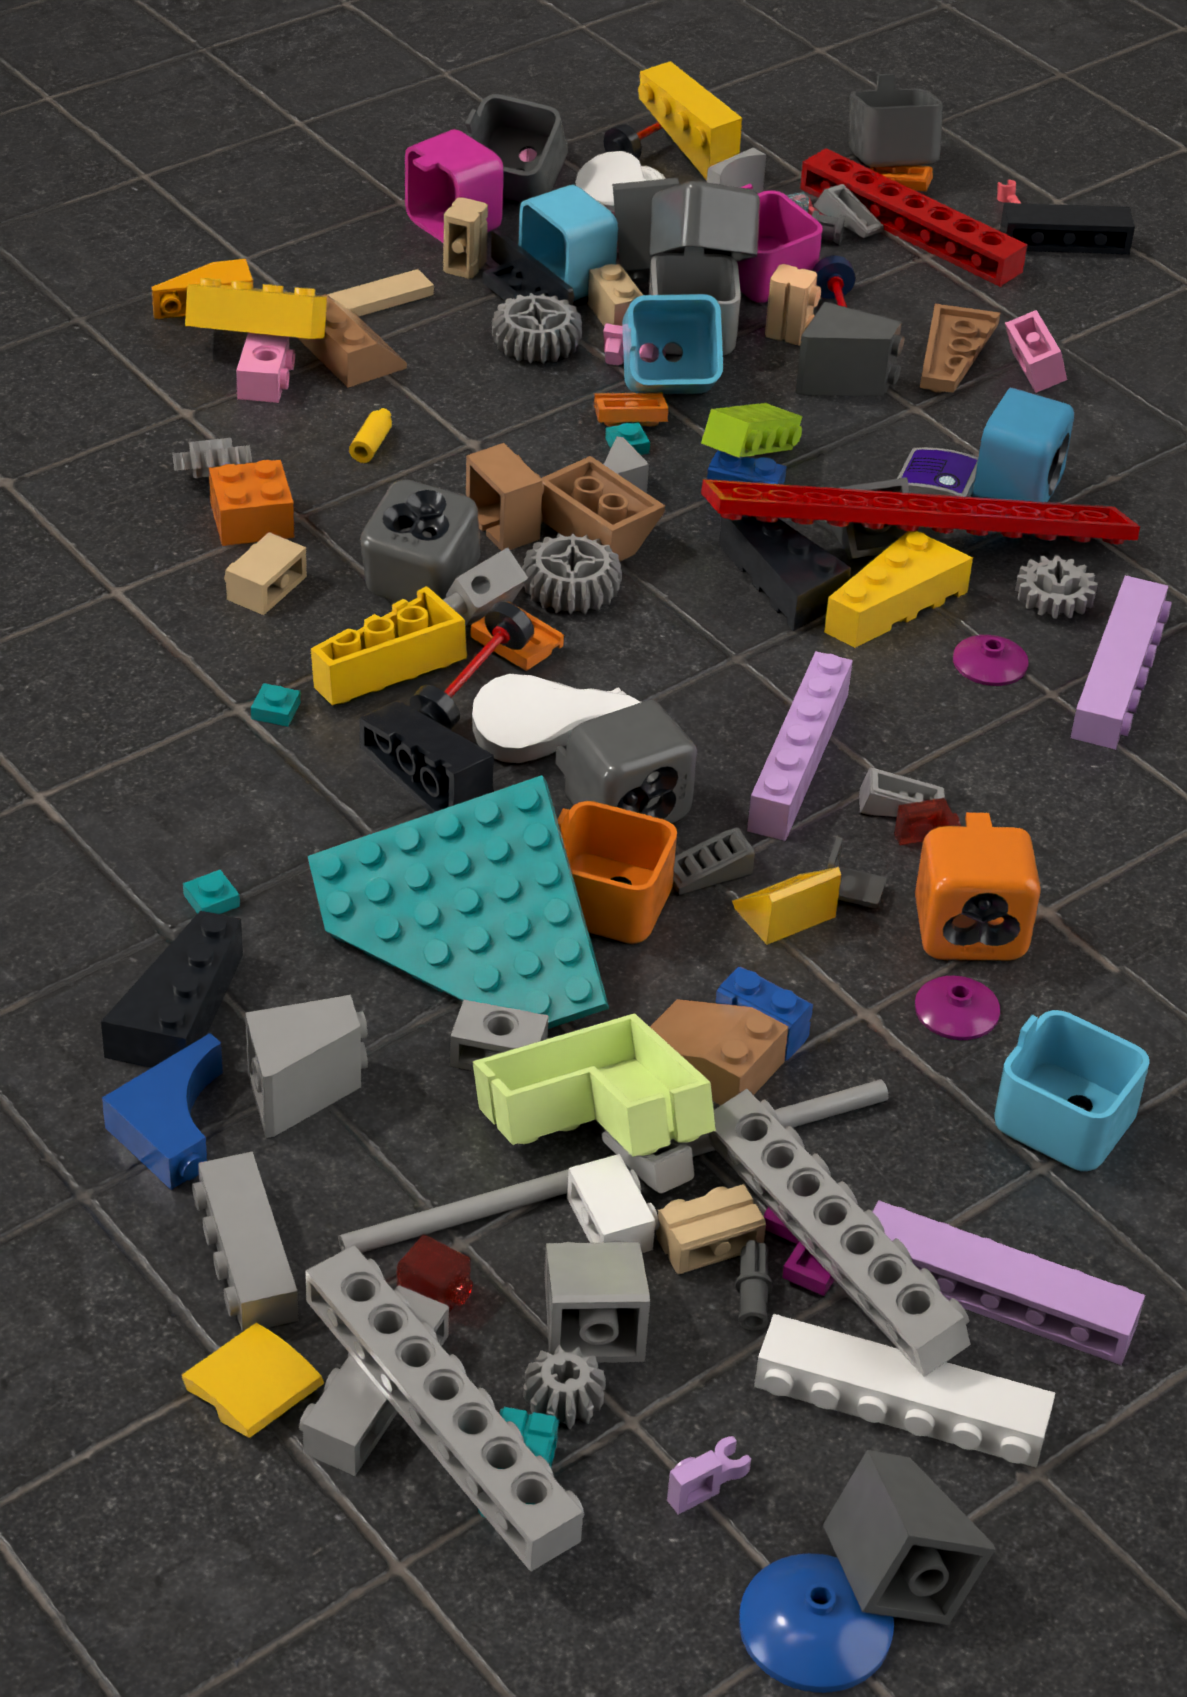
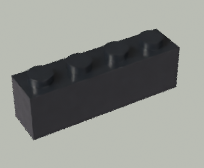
[1000,203,1135,255]

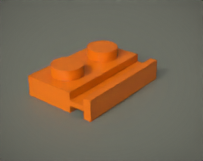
[594,393,668,427]
[471,601,564,671]

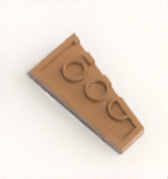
[920,304,1000,393]

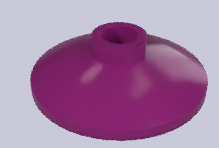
[953,635,1029,686]
[915,976,1000,1040]

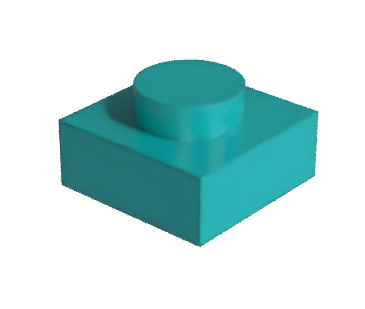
[605,422,650,455]
[251,683,301,727]
[183,870,240,914]

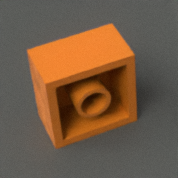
[209,460,294,546]

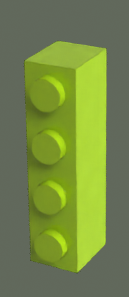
[701,403,803,458]

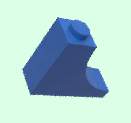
[102,1033,223,1190]

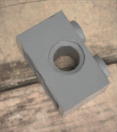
[450,1000,549,1071]

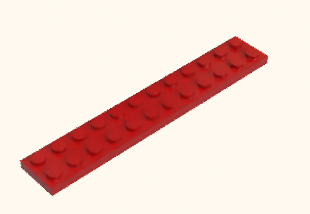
[701,479,1140,544]

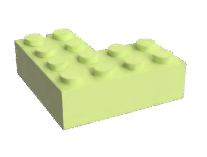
[472,1013,716,1157]

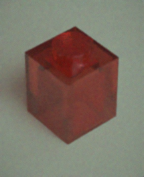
[397,1234,473,1313]

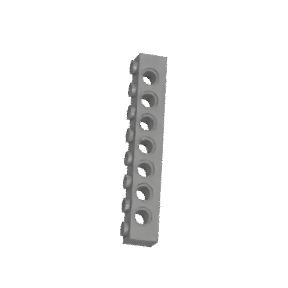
[708,1089,971,1377]
[305,1245,584,1572]

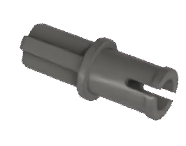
[735,1240,773,1330]

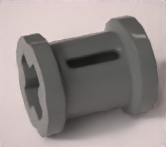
[812,210,846,244]

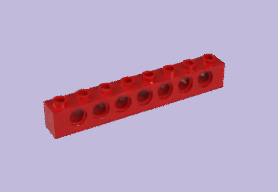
[800,148,1027,287]

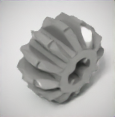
[523,1345,606,1430]

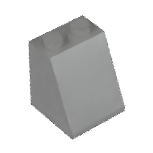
[245,995,368,1138]
[544,1241,650,1363]

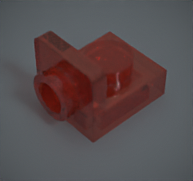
[894,798,961,845]

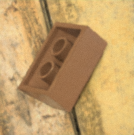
[298,294,407,388]
[541,456,665,561]

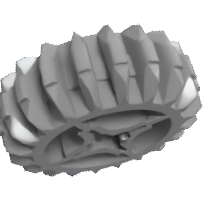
[492,293,582,364]
[522,533,622,615]

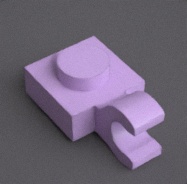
[667,1436,751,1515]

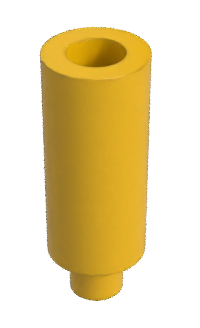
[349,408,392,463]

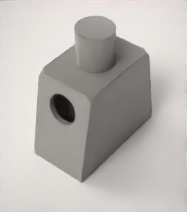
[443,547,528,626]

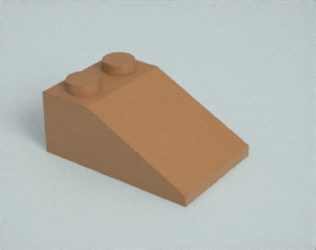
[650,999,789,1105]

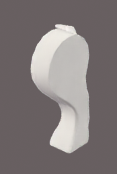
[575,151,666,216]
[472,674,641,763]

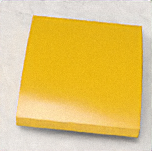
[181,1323,324,1438]

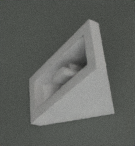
[603,436,649,493]

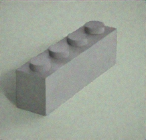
[192,1151,298,1332]
[299,1285,449,1476]

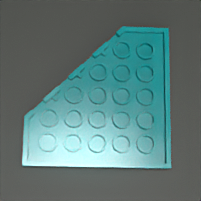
[308,775,609,1029]

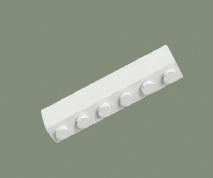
[754,1314,1055,1468]

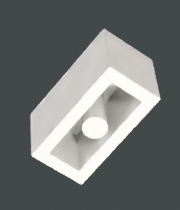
[567,1154,659,1253]

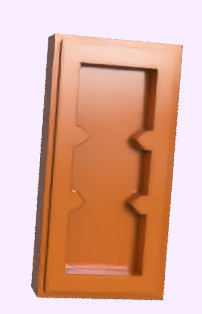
[869,166,933,192]

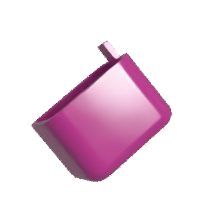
[405,129,503,243]
[737,184,822,303]

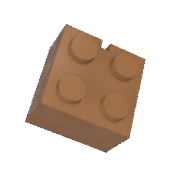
[466,443,544,551]

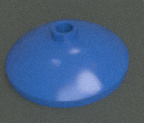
[739,1553,894,1693]

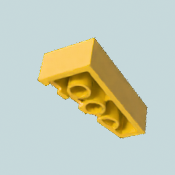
[638,61,742,180]
[185,278,327,339]
[824,531,973,648]
[311,586,467,706]

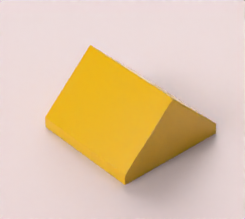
[732,867,841,945]

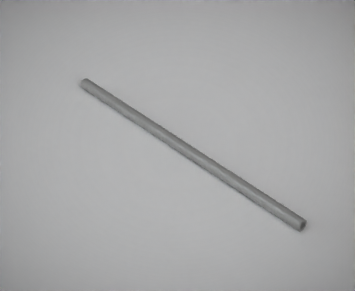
[338,1079,888,1253]

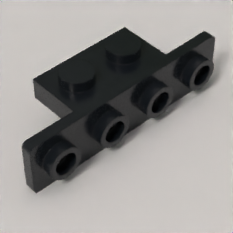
[483,229,574,305]

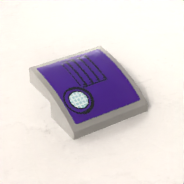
[897,447,978,497]

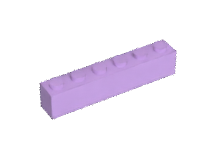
[1071,575,1172,750]
[747,651,853,841]
[873,1200,1145,1365]

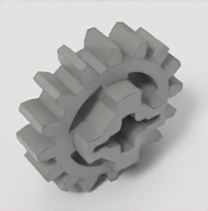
[172,438,252,478]
[1015,556,1098,618]

